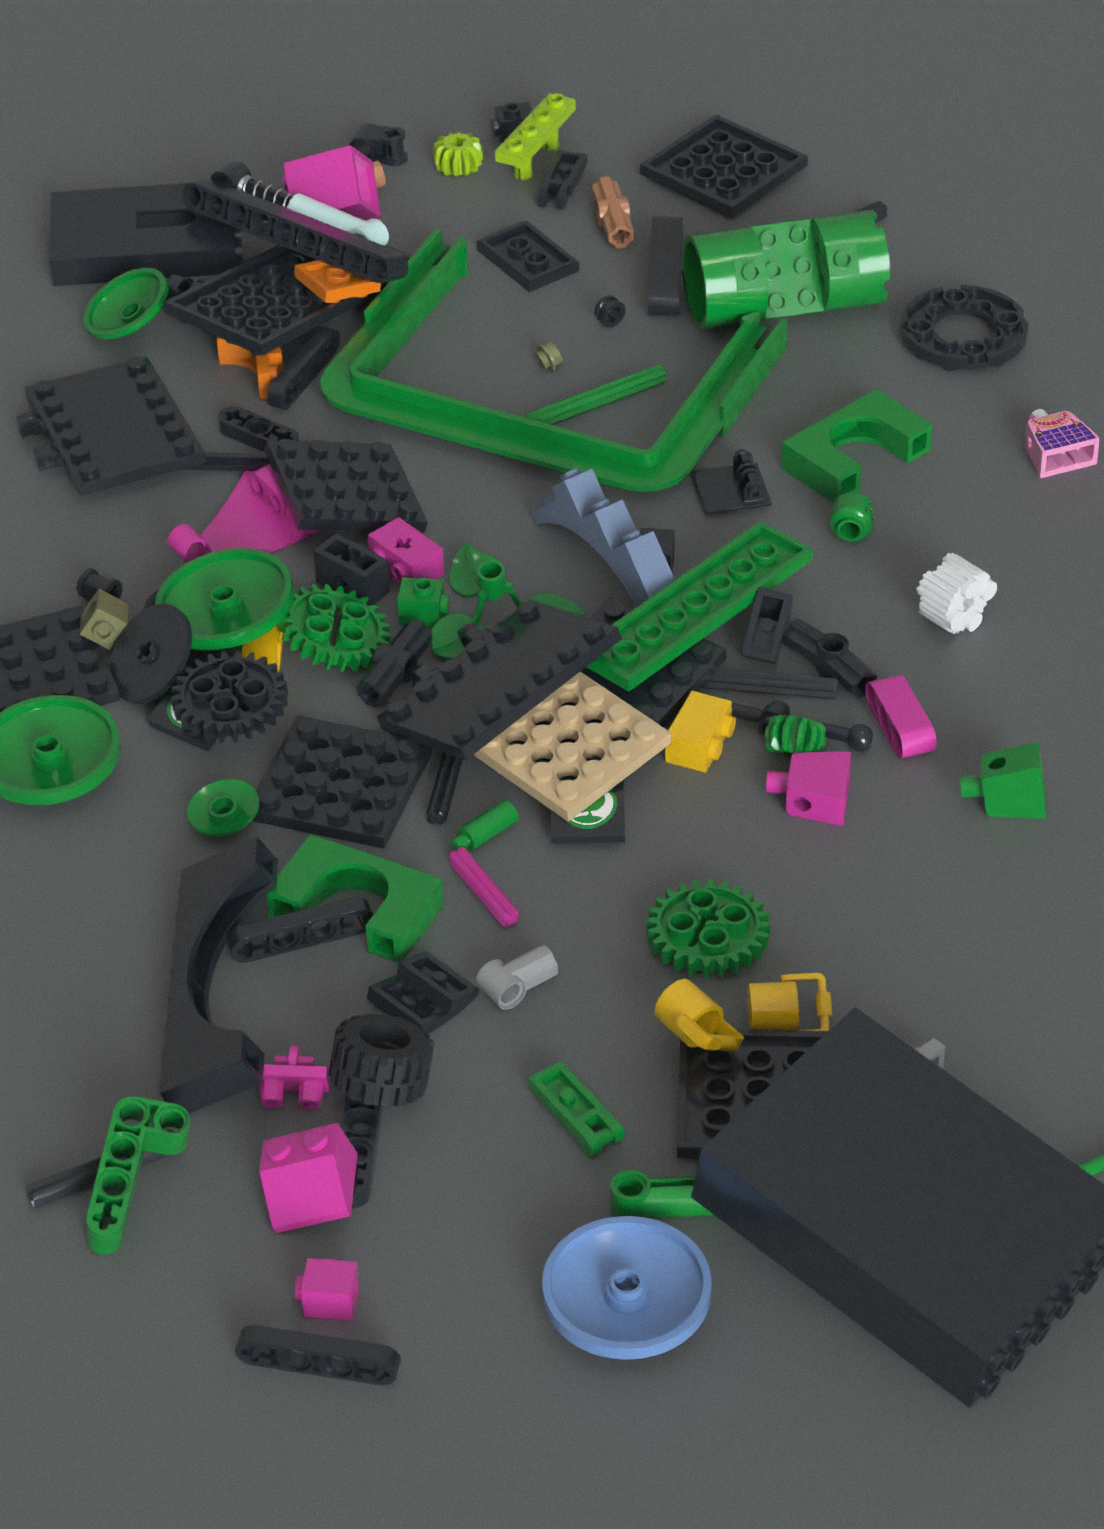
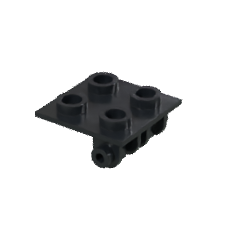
[692,449,772,514]

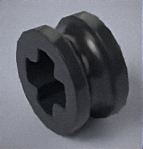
[594,295,626,327]

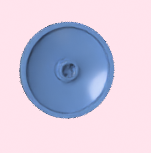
[542,1216,711,1359]

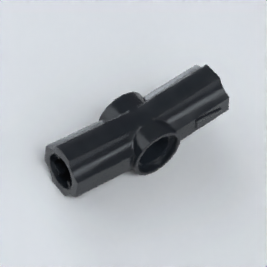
[783,618,877,698]

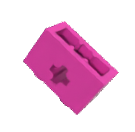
[368,517,444,584]

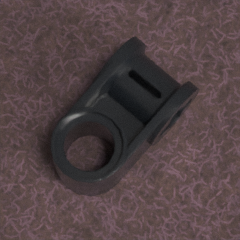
[349,123,408,166]

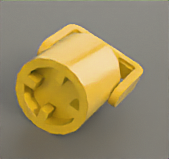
[747,973,833,1031]
[654,979,744,1051]

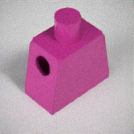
[766,752,851,826]

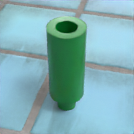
[450,800,519,851]

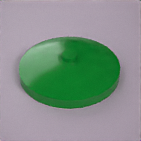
[155,548,294,650]
[0,695,121,805]

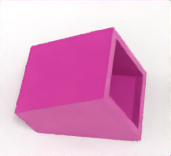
[282,145,382,221]

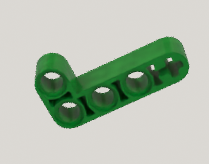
[86,1096,190,1254]

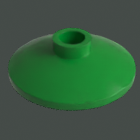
[187,779,260,837]

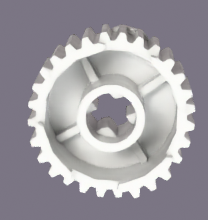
[916,553,997,634]

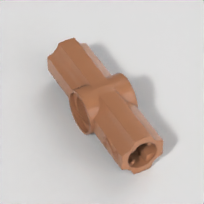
[592,176,634,249]

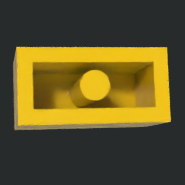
[665,691,736,773]

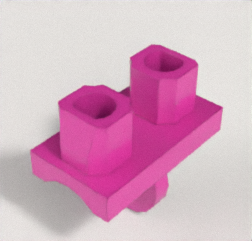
[258,1044,331,1110]

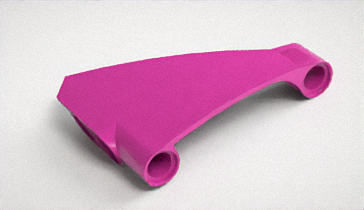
[166,464,320,563]

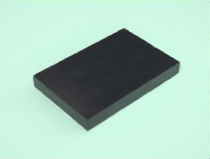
[476,220,579,292]

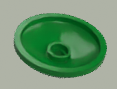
[83,268,169,340]

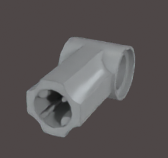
[476,945,558,1010]

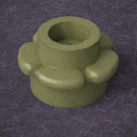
[534,341,563,371]

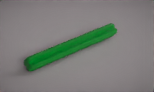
[524,365,667,425]

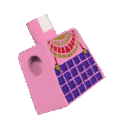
[1025,409,1099,478]

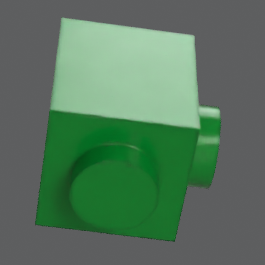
[397,577,450,628]

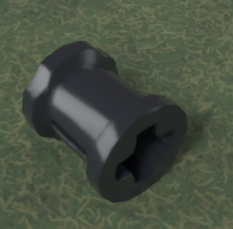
[76,568,123,599]

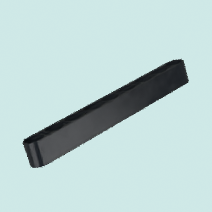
[182,180,408,283]

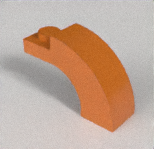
[216,336,283,400]

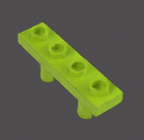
[495,93,576,180]

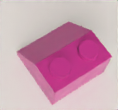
[259,1123,358,1233]

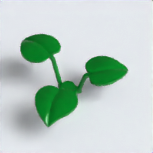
[432,542,585,660]

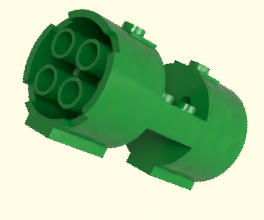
[681,210,890,330]

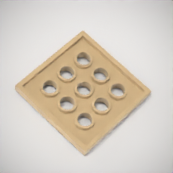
[474,672,672,822]

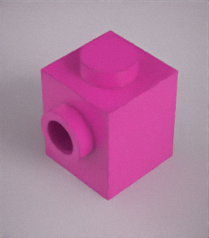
[295,1258,360,1321]

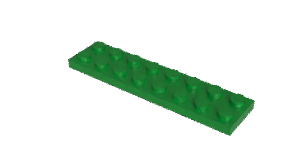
[587,521,813,692]

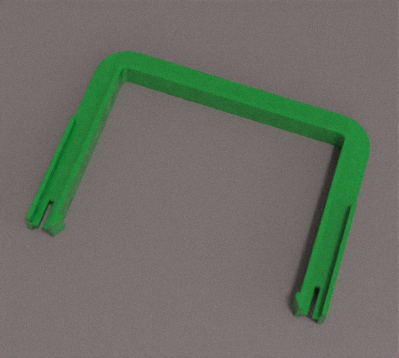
[320,229,788,492]

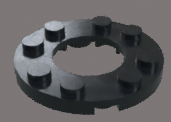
[901,285,1028,371]

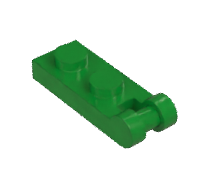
[528,1061,625,1158]

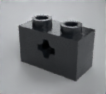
[313,534,390,606]

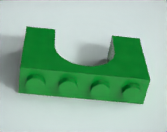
[781,389,932,502]
[266,834,444,963]

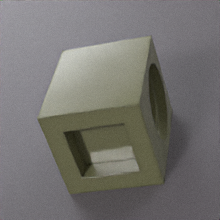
[80,589,129,650]

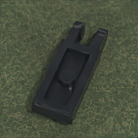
[538,150,587,210]

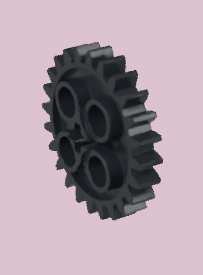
[171,650,288,743]

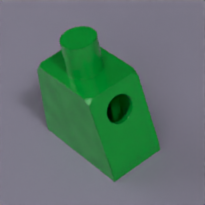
[960,742,1047,819]

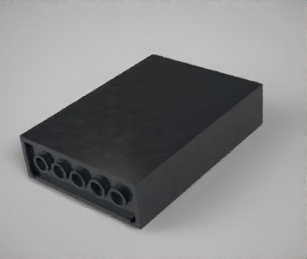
[691,1007,1104,1408]

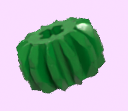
[764,714,827,758]

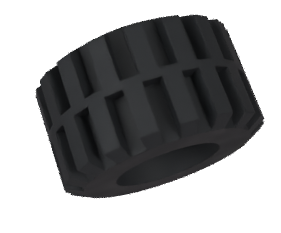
[328,1013,434,1107]

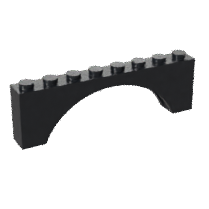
[159,837,278,1114]

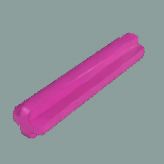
[449,847,519,927]

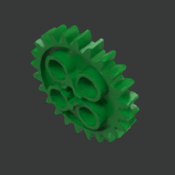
[278,584,391,672]
[646,878,770,979]

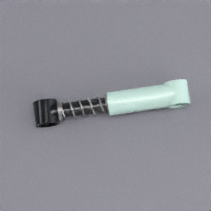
[210,161,389,246]

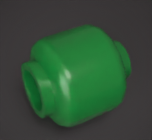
[829,492,875,542]

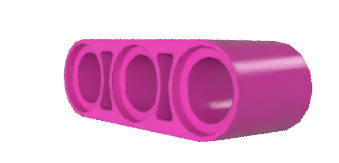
[865,674,937,759]

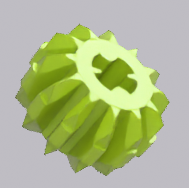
[433,131,483,177]

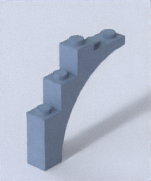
[531,468,675,607]

